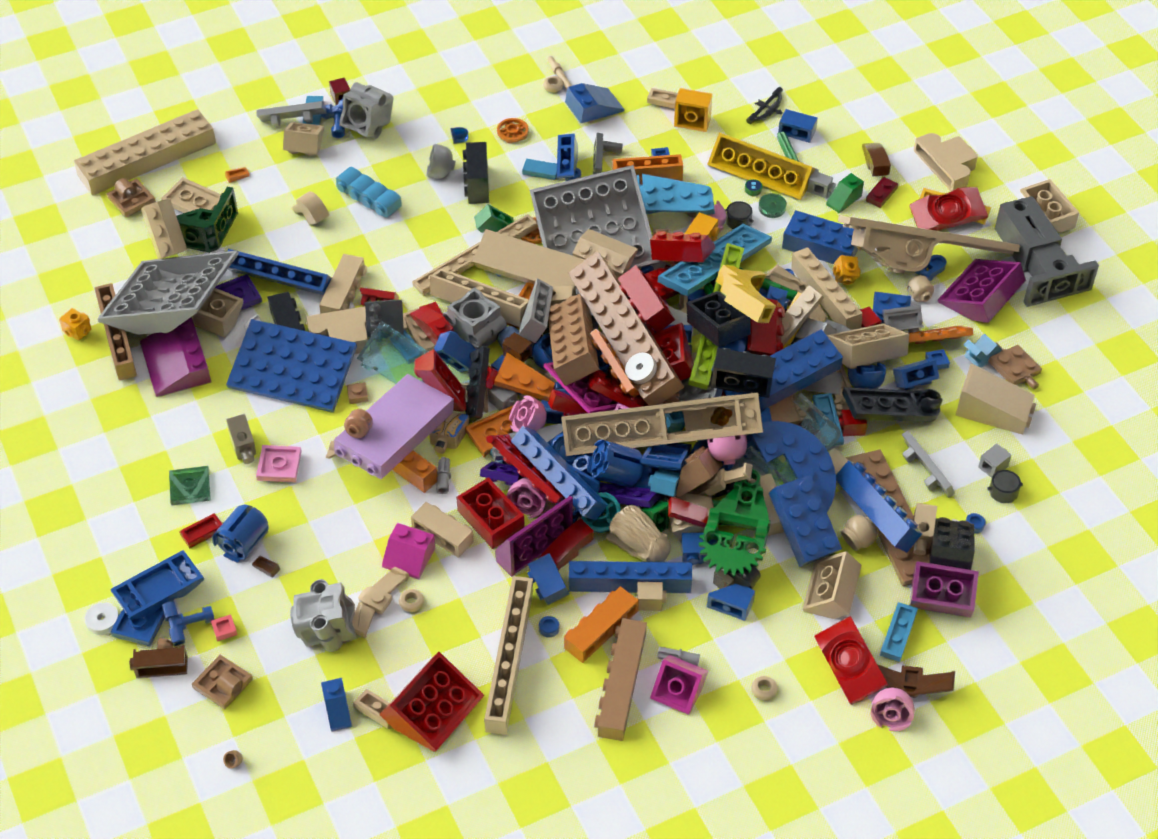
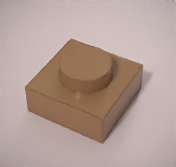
[347,382,368,404]

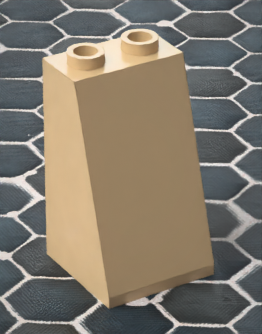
[956,364,1036,435]

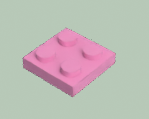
[256,445,302,482]

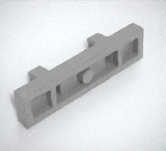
[256,101,326,128]
[902,430,955,498]

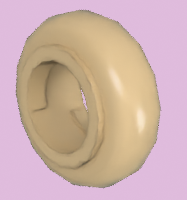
[543,76,564,93]
[399,589,424,612]
[751,676,778,700]

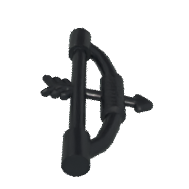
[746,87,783,124]

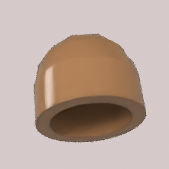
[157,638,173,649]
[223,750,243,769]

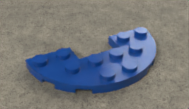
[750,421,836,512]

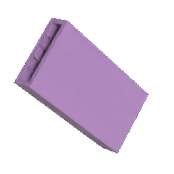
[334,374,454,479]

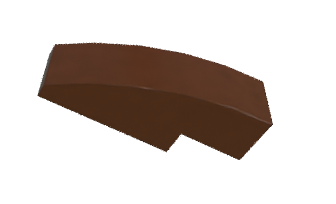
[862,143,891,177]

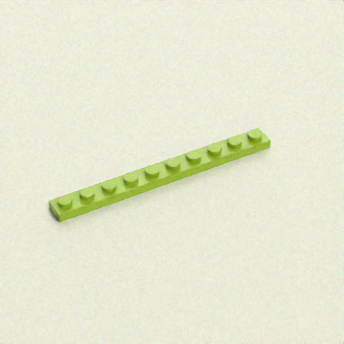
[688,243,744,390]

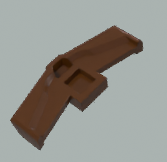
[877,664,956,698]

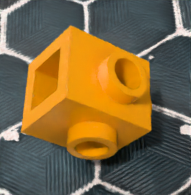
[833,255,861,285]
[59,308,92,341]

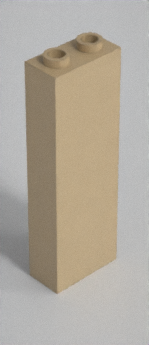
[473,229,585,296]

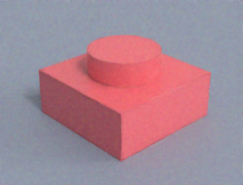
[211,614,237,642]

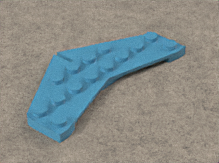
[636,174,715,215]

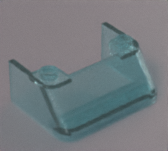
[745,393,840,484]

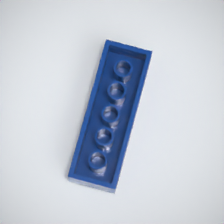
[723,329,843,411]

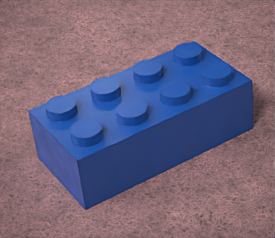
[782,210,858,264]
[768,474,842,567]

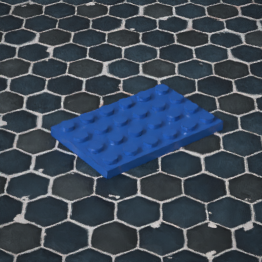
[226,319,357,413]

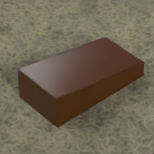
[252,556,280,578]

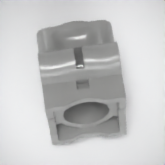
[339,82,394,139]
[443,287,507,349]
[290,579,356,652]

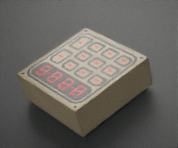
[713,569,734,589]

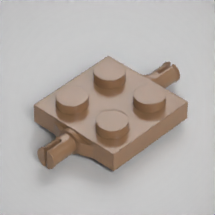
[988,342,1042,390]

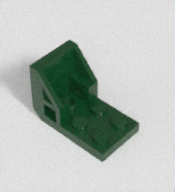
[176,186,238,253]

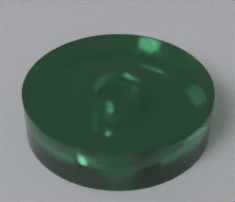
[758,193,787,218]

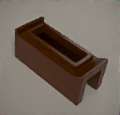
[129,645,188,678]

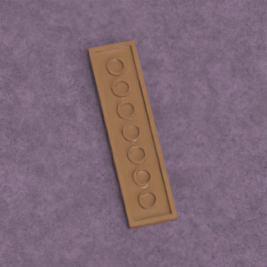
[845,449,930,586]

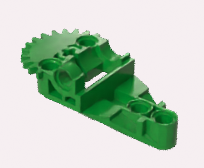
[699,469,771,577]

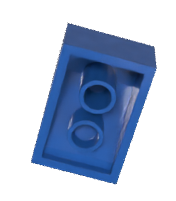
[565,83,624,123]

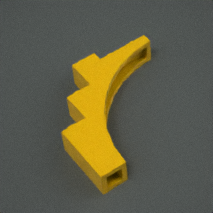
[716,265,776,323]

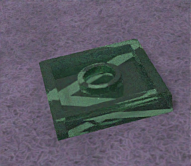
[169,466,211,506]

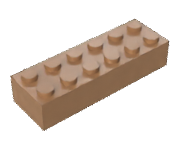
[548,294,599,386]

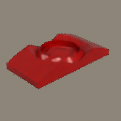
[909,187,988,231]
[814,616,888,705]

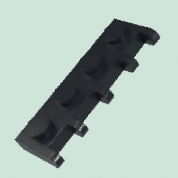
[465,346,490,424]

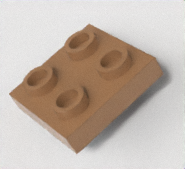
[107,178,156,218]
[192,654,253,710]

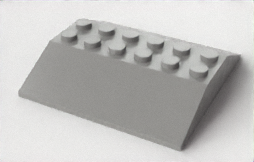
[530,165,659,270]
[97,250,239,335]

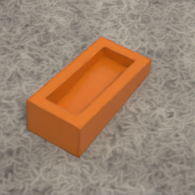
[225,167,249,183]

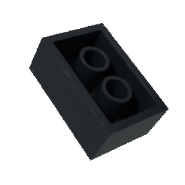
[463,142,489,204]
[686,291,751,347]
[711,348,776,398]
[929,517,975,570]

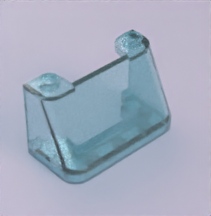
[357,321,449,384]

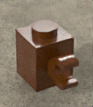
[502,332,532,363]

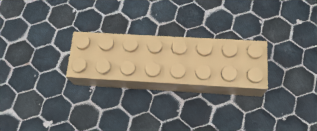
[73,109,216,196]

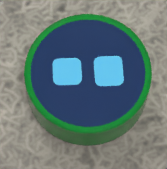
[745,179,762,196]

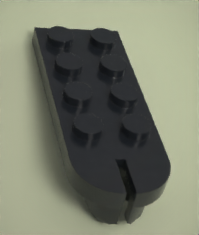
[842,387,943,422]

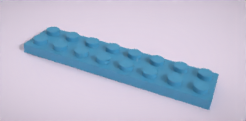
[658,224,772,296]

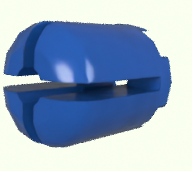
[587,439,644,487]
[212,504,269,563]

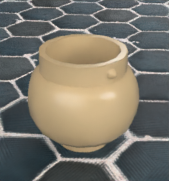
[840,515,878,551]

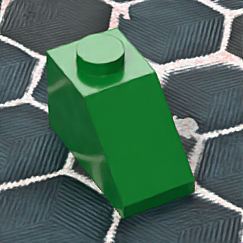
[826,173,864,213]
[474,204,514,233]
[640,501,669,532]

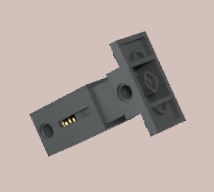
[995,196,1099,307]

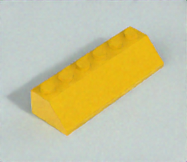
[707,132,817,200]

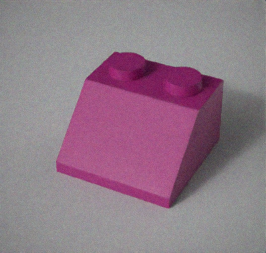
[382,523,435,580]
[650,655,708,715]

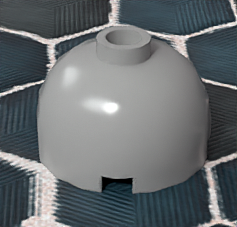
[427,143,456,179]

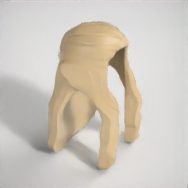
[606,505,671,562]

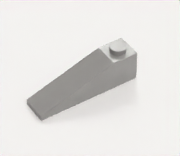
[519,278,553,343]

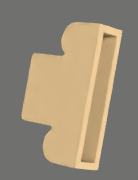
[913,133,978,191]
[306,306,369,354]

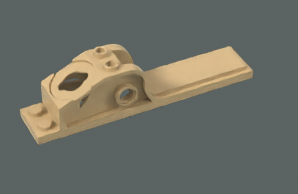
[838,215,1020,274]
[561,393,763,456]

